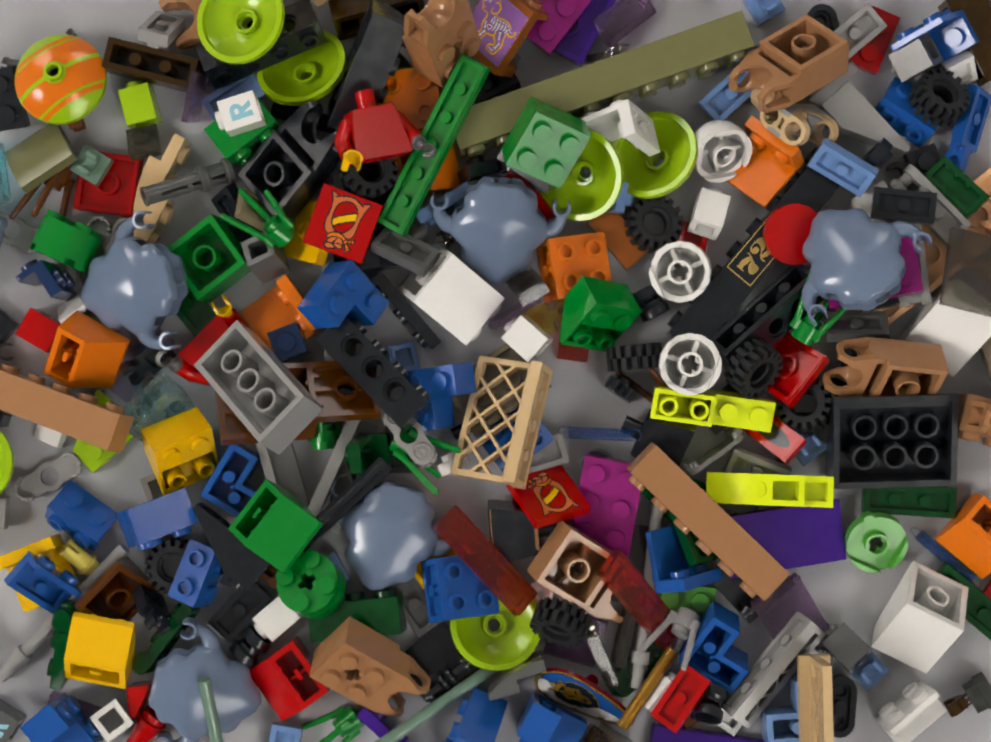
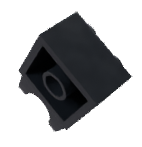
[238,100,340,218]

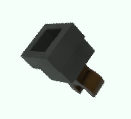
[943,672,991,717]

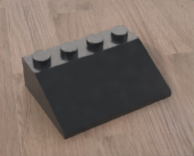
[825,393,959,489]

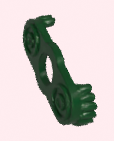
[608,638,667,697]

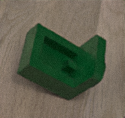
[345,433,391,474]

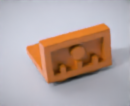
[378,68,441,130]
[727,116,805,208]
[536,232,612,303]
[241,274,322,353]

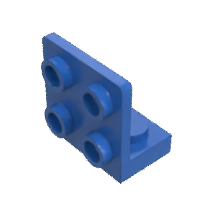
[890,8,980,73]
[646,525,722,593]
[421,552,499,623]

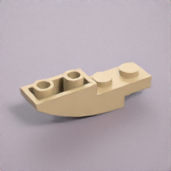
[133,133,191,244]

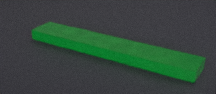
[377,53,491,236]

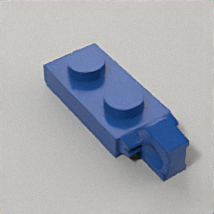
[945,84,991,172]

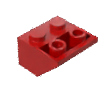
[250,636,330,721]

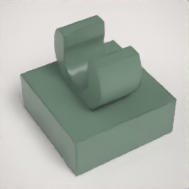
[70,144,114,187]

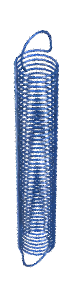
[558,426,641,442]
[910,527,981,587]

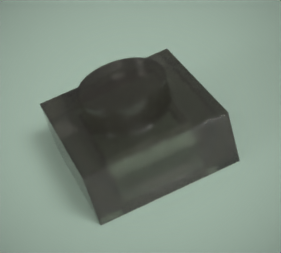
[126,124,162,161]

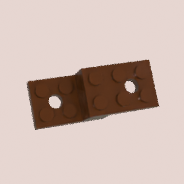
[215,361,381,445]

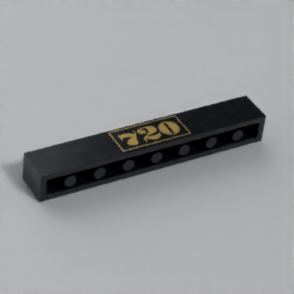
[666,147,840,339]

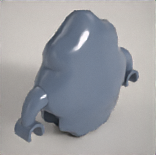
[430,176,571,285]
[801,208,932,326]
[81,211,189,350]
[330,480,465,591]
[148,617,262,742]

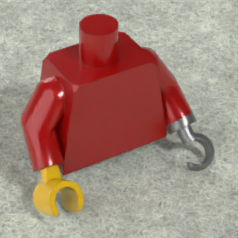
[334,89,437,172]
[155,295,248,386]

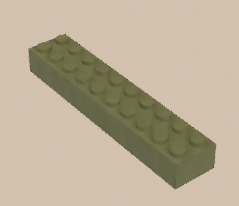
[455,11,754,160]

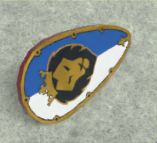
[534,667,634,726]

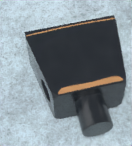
[487,500,557,565]

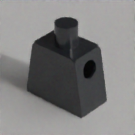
[620,409,697,466]

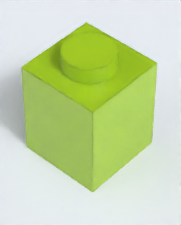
[118,80,163,130]

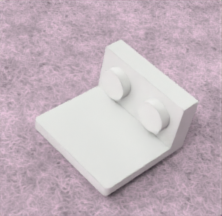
[580,99,660,157]
[875,681,947,742]

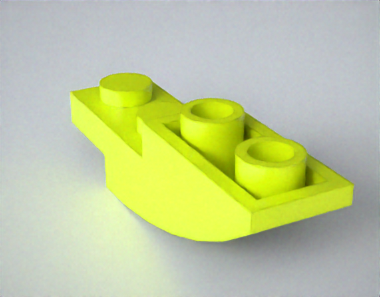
[650,387,776,433]
[706,472,834,508]

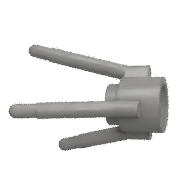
[634,607,701,671]

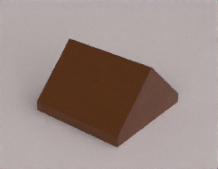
[74,556,158,622]

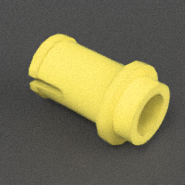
[58,539,99,577]

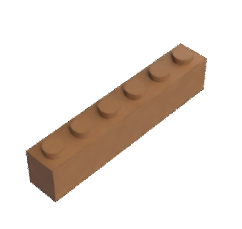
[0,363,134,452]
[626,442,790,601]

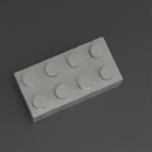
[194,320,323,455]

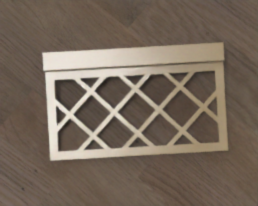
[450,355,553,490]
[797,654,834,742]

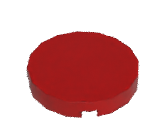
[763,203,818,265]

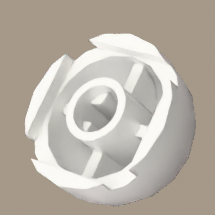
[694,120,752,183]
[649,241,712,303]
[658,333,722,396]

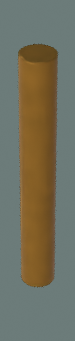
[617,646,678,731]

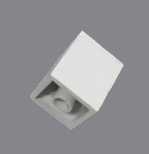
[397,242,505,346]
[898,279,991,378]
[871,561,969,673]

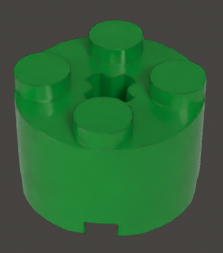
[29,209,103,274]
[275,550,346,619]

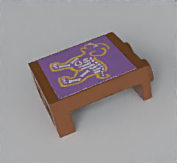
[472,0,549,77]

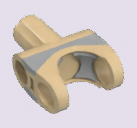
[750,89,839,146]

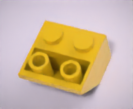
[140,407,219,495]
[64,611,136,689]

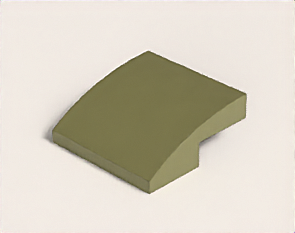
[5,124,78,193]

